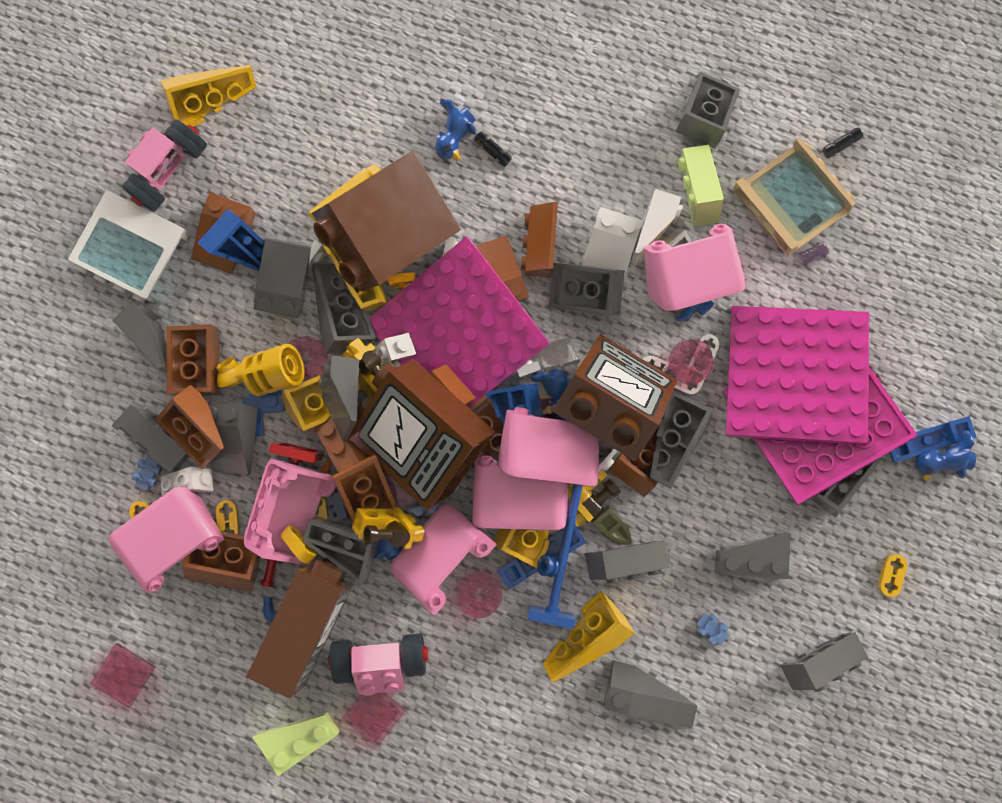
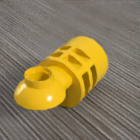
[216,344,304,397]

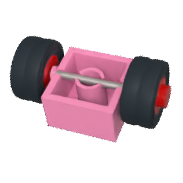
[122,119,207,212]
[328,633,429,696]

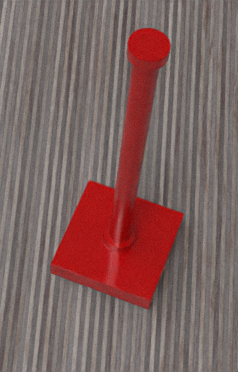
[260,441,324,587]

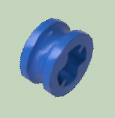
[537,555,559,577]

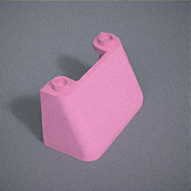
[643,224,745,311]
[497,407,599,486]
[472,456,568,530]
[244,459,336,566]
[108,487,225,593]
[390,504,497,616]

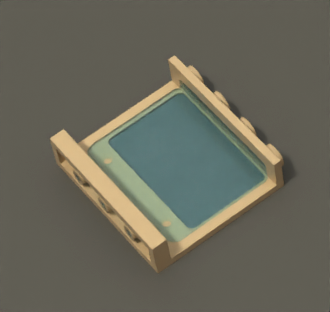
[733,137,856,257]

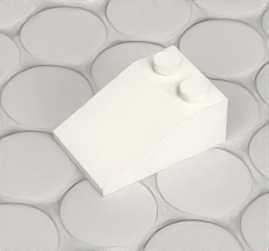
[582,207,643,276]

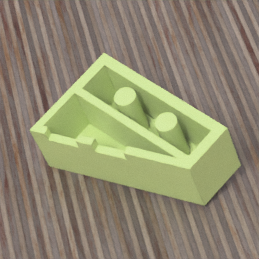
[678,145,724,227]
[253,712,340,776]

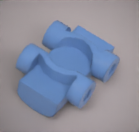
[132,456,162,491]
[409,503,441,517]
[696,613,730,645]

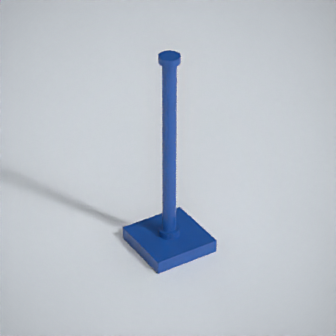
[527,484,585,629]

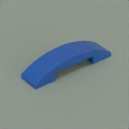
[890,416,977,463]
[497,524,587,590]

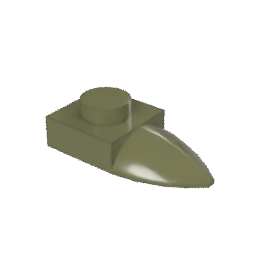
[592,505,632,545]

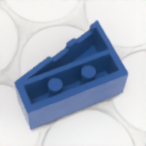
[198,209,265,271]
[485,383,544,425]

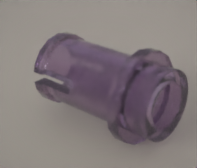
[799,242,829,266]

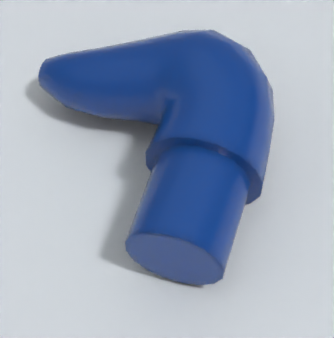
[262,597,277,622]

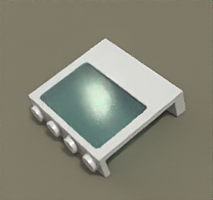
[68,190,190,304]

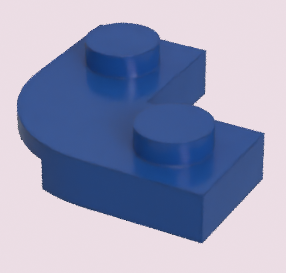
[241,390,285,437]

